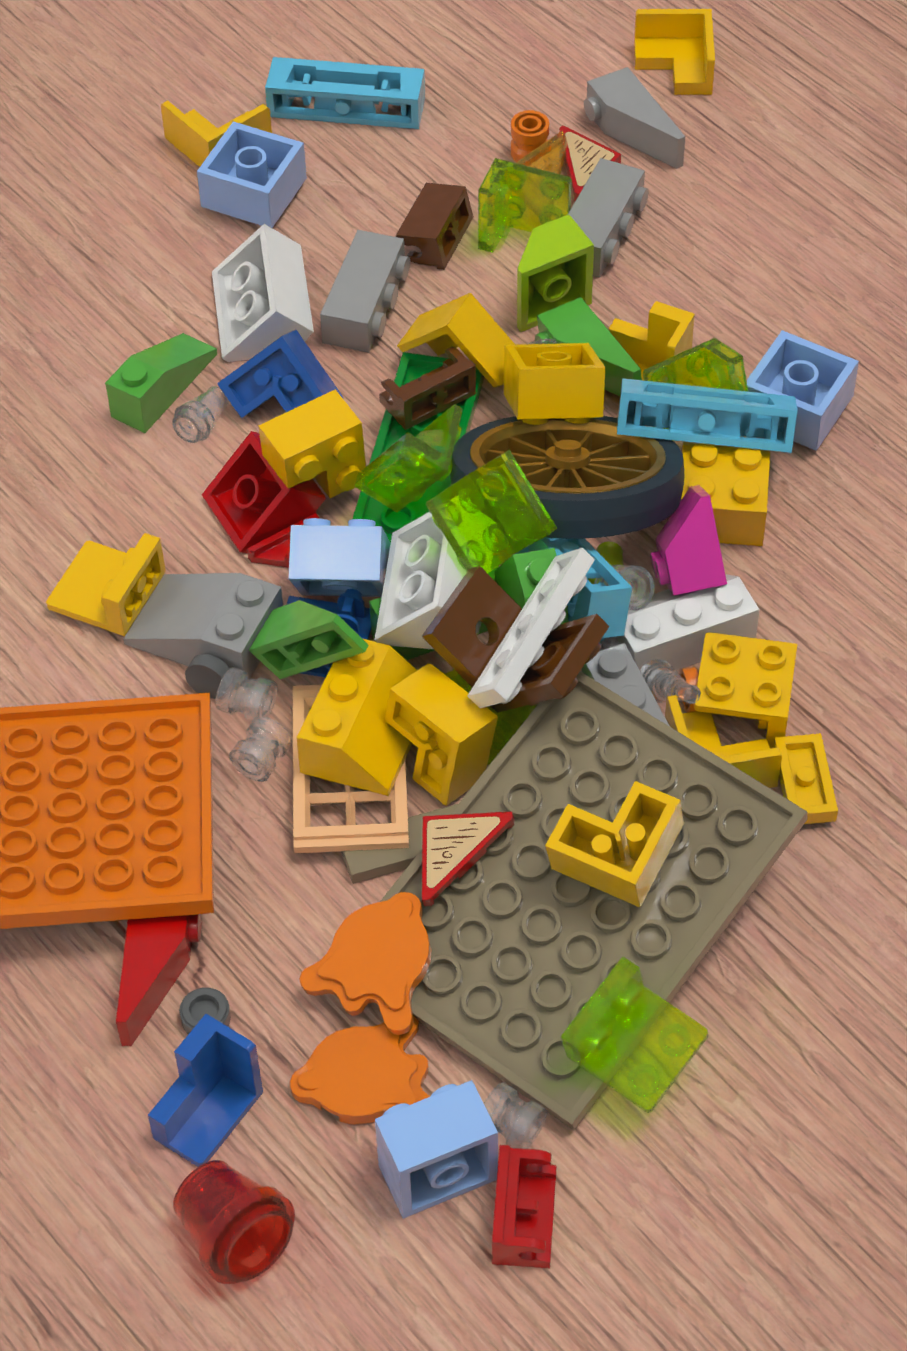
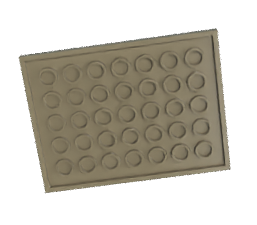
[380,672,807,1130]

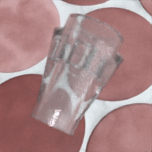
[172,386,229,443]

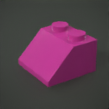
[650,485,727,596]

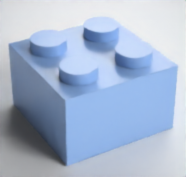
[197,121,307,228]
[743,330,859,451]
[289,518,391,597]
[375,1080,498,1219]

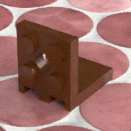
[422,566,610,713]

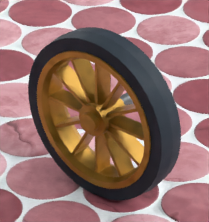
[450,416,685,539]

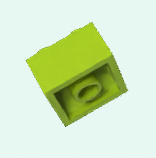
[517,214,594,332]

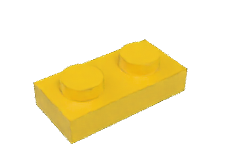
[773,733,838,824]

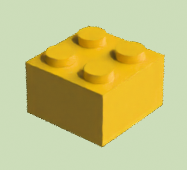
[504,343,605,425]
[681,441,770,546]

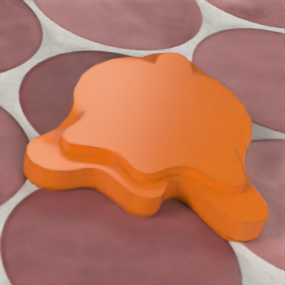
[299,892,432,1035]
[290,1017,430,1125]

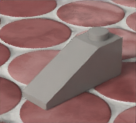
[584,67,685,169]

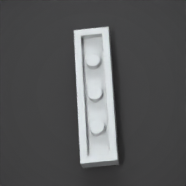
[467,547,595,708]

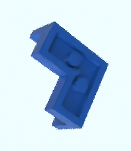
[217,330,344,418]
[148,1014,263,1168]

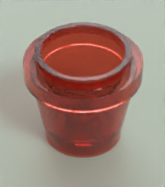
[173,1160,295,1284]

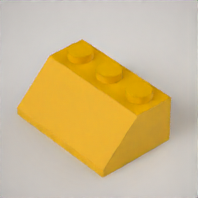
[297,639,417,796]

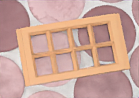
[293,684,409,853]

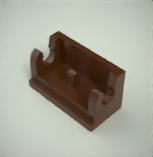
[396,183,474,270]
[379,346,476,430]

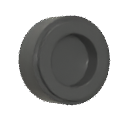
[185,654,233,699]
[179,987,231,1034]

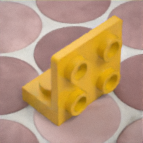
[46,533,166,636]
[694,632,797,748]

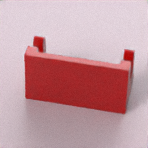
[492,1145,557,1269]

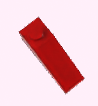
[116,914,201,1046]

